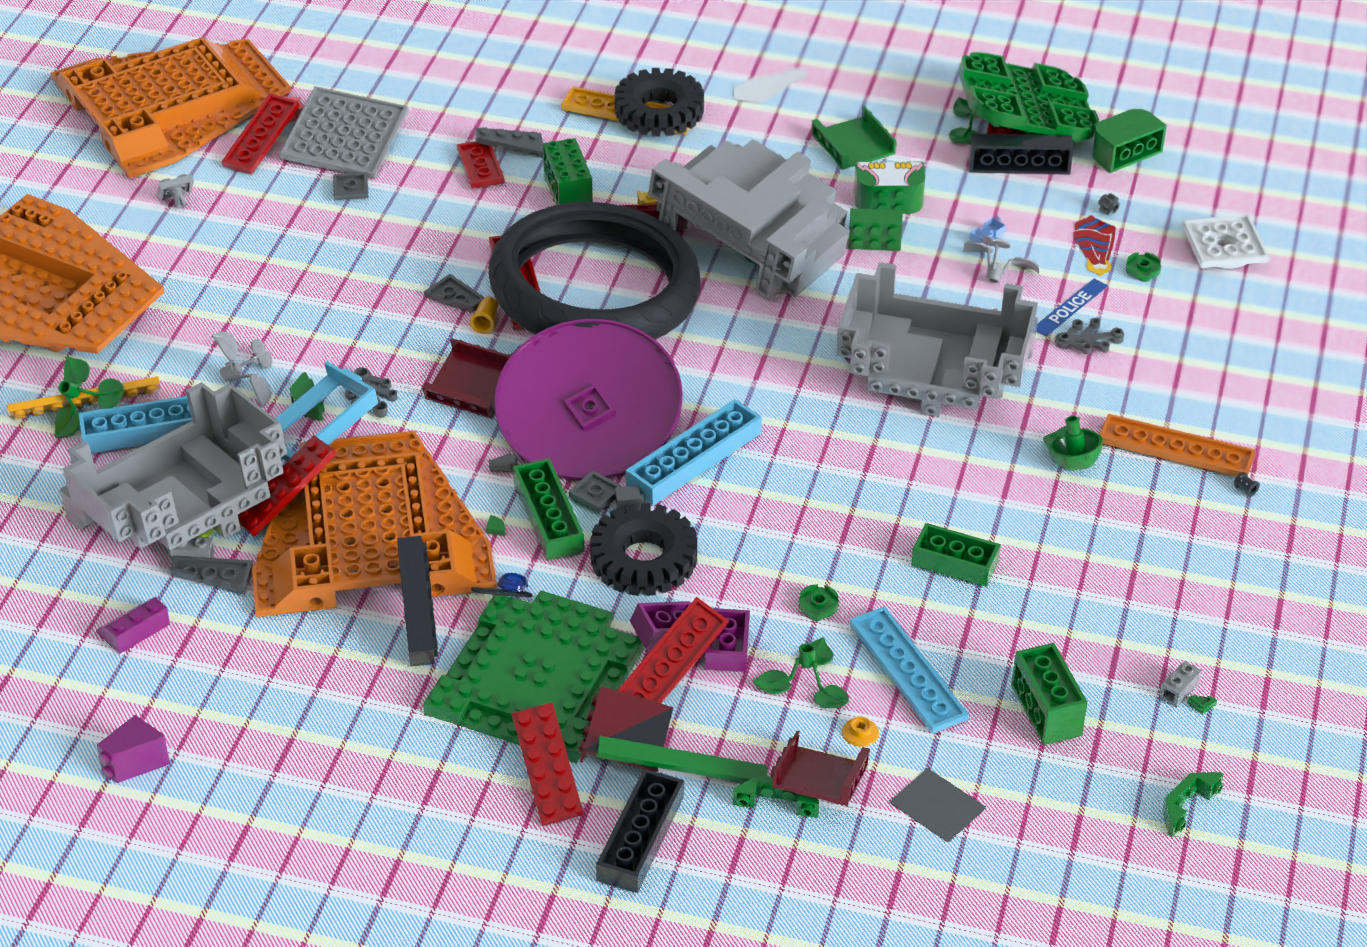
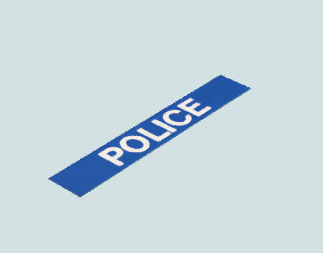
[1036,278,1109,337]

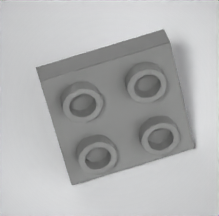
[157,174,194,209]

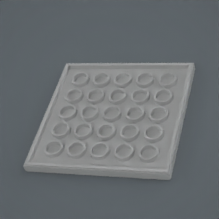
[279,86,409,179]

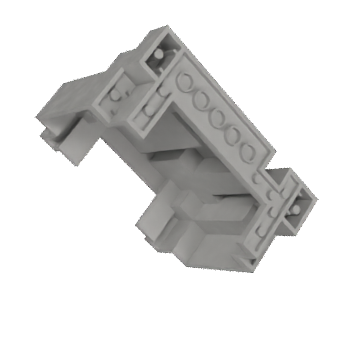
[648,139,850,299]
[836,262,1038,417]
[59,382,287,550]

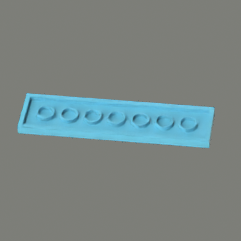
[849,606,969,734]

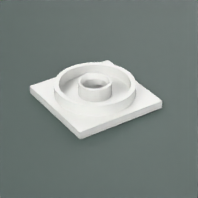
[1181,214,1270,269]

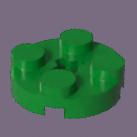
[1126,252,1162,282]
[799,584,839,621]

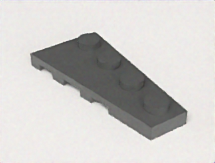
[170,556,253,594]

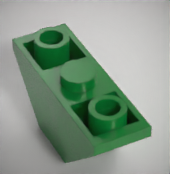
[290,372,325,421]

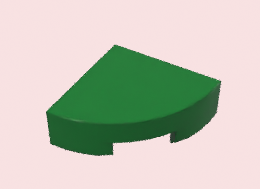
[486,515,505,536]
[1187,695,1217,715]

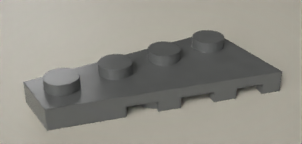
[475,127,543,158]

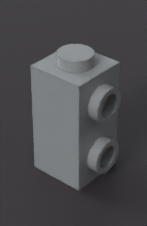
[168,537,215,560]
[1159,661,1202,708]

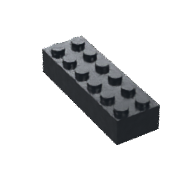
[968,134,1074,175]
[397,536,438,667]
[596,768,684,893]

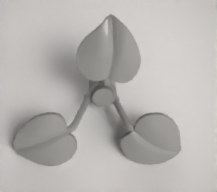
[962,236,1040,283]
[211,331,272,408]

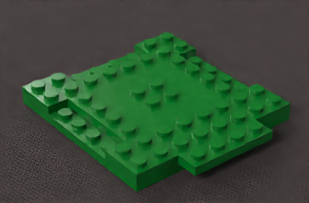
[423,590,644,764]

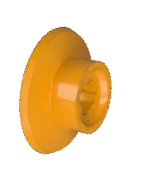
[842,716,879,747]

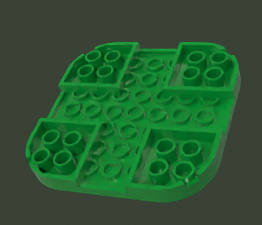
[958,52,1099,143]

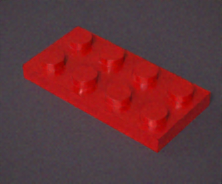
[457,141,505,189]

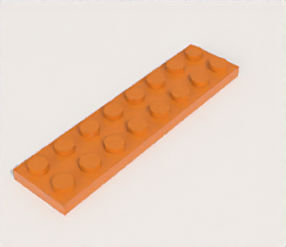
[1100,413,1256,477]

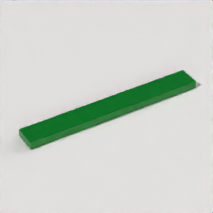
[597,736,767,783]

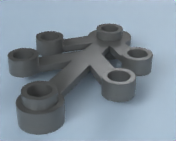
[1055,318,1124,354]
[345,367,398,418]

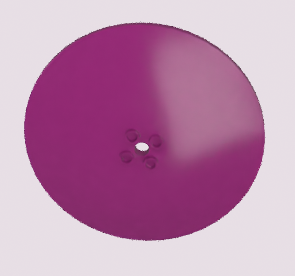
[494,319,683,480]

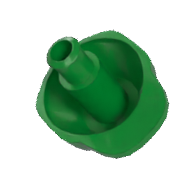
[1043,416,1103,471]

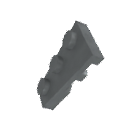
[424,274,484,312]

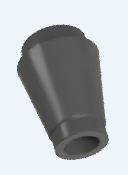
[489,453,518,472]

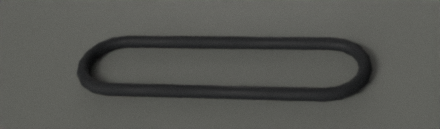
[471,587,533,597]

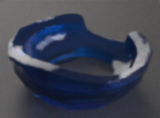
[497,573,529,592]

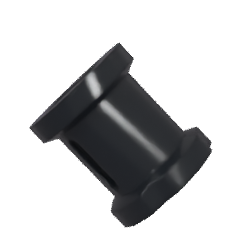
[1234,472,1260,497]

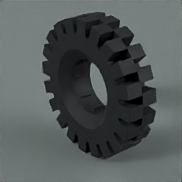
[614,68,704,137]
[590,503,698,596]

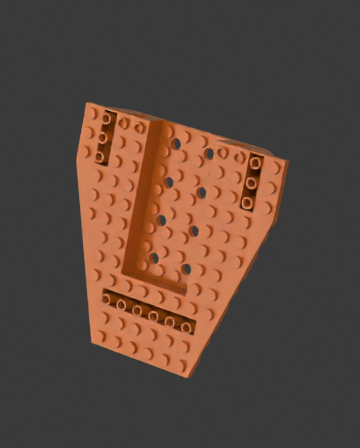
[51,37,291,178]
[0,194,165,354]
[252,430,497,617]

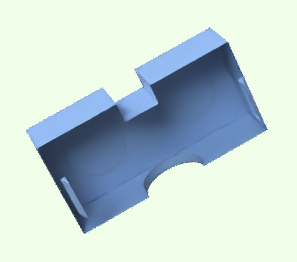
[969,216,1006,244]

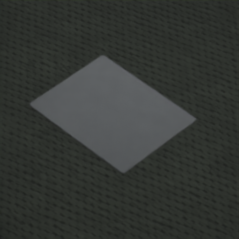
[890,768,986,842]

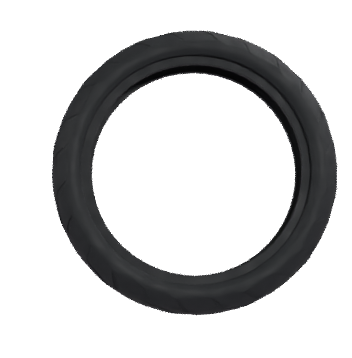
[488,202,701,340]

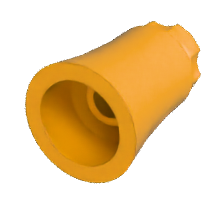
[470,296,499,334]

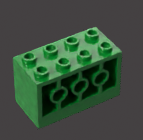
[543,138,593,205]
[1011,643,1088,745]

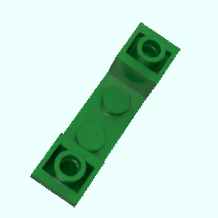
[1163,772,1224,837]
[733,775,819,818]

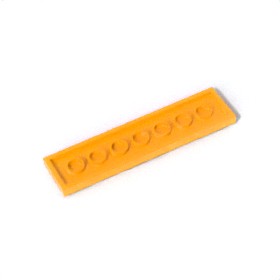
[561,86,689,135]
[7,376,160,419]

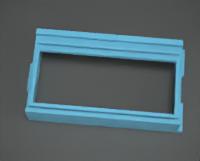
[275,361,378,462]

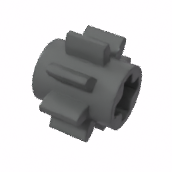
[1098,193,1120,215]

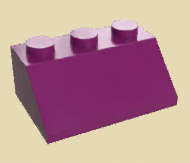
[96,597,170,654]

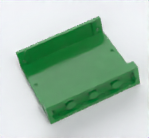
[811,105,897,170]

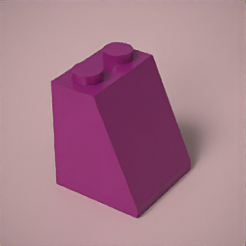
[97,715,170,783]

